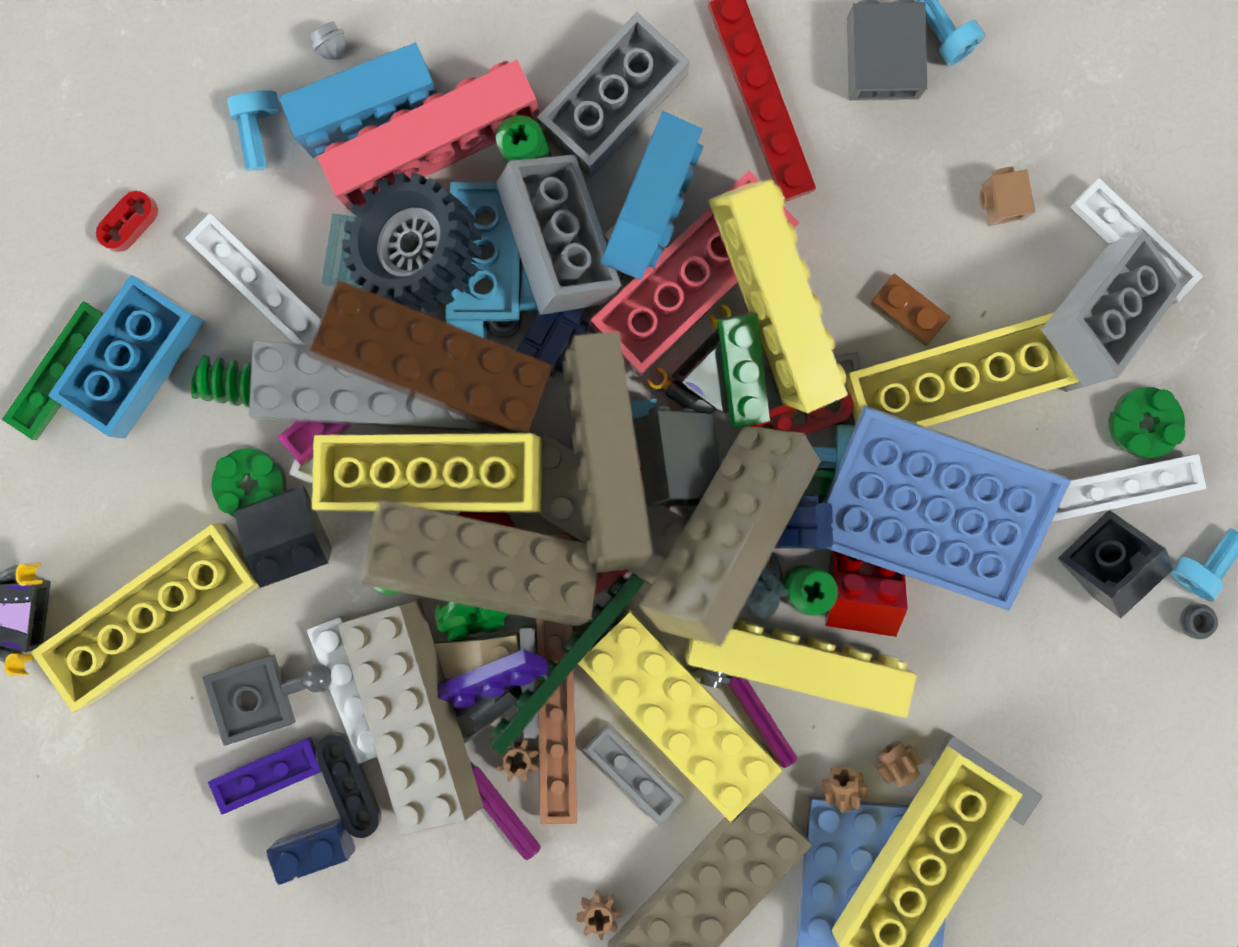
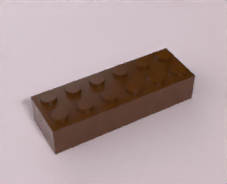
[309,280,553,434]

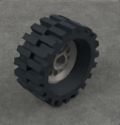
[342,173,482,312]

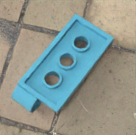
[446,182,521,339]

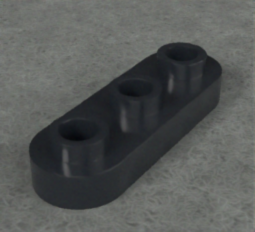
[315,732,382,838]

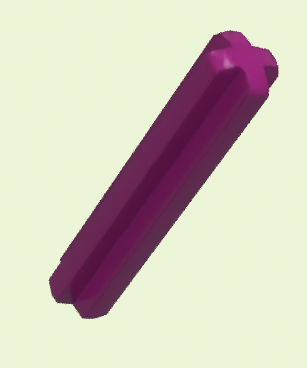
[727,675,797,768]
[472,766,541,860]

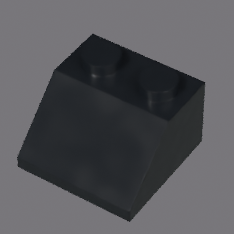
[235,485,332,588]
[1058,510,1173,619]

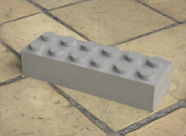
[249,341,477,431]

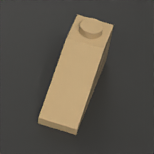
[434,631,520,679]

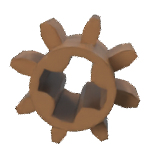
[496,738,539,782]
[875,741,923,787]
[822,765,868,813]
[576,890,622,940]

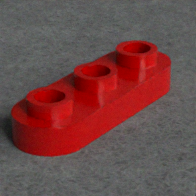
[750,391,853,436]

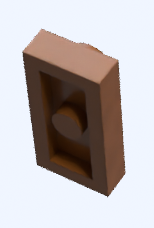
[870,273,951,346]

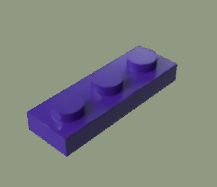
[437,649,548,709]
[208,736,321,815]

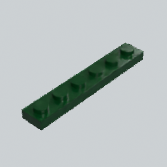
[488,573,644,756]

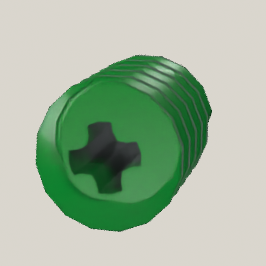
[496,115,552,164]
[191,355,252,408]
[781,565,838,616]

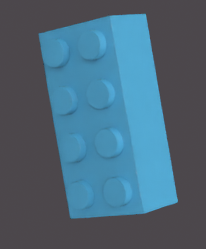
[278,42,437,158]
[600,111,704,280]
[48,275,206,439]

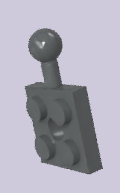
[202,654,332,746]

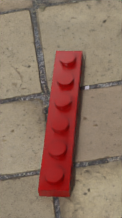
[708,0,816,202]

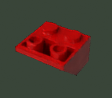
[825,550,908,637]

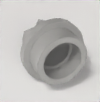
[309,21,347,60]

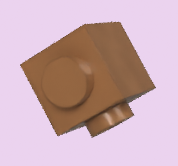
[979,167,1035,226]

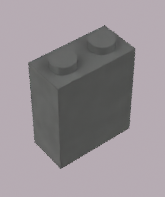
[847,0,927,101]
[635,406,720,506]

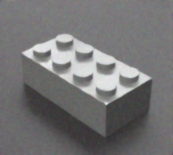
[537,12,690,177]
[496,155,621,315]
[1041,230,1184,386]

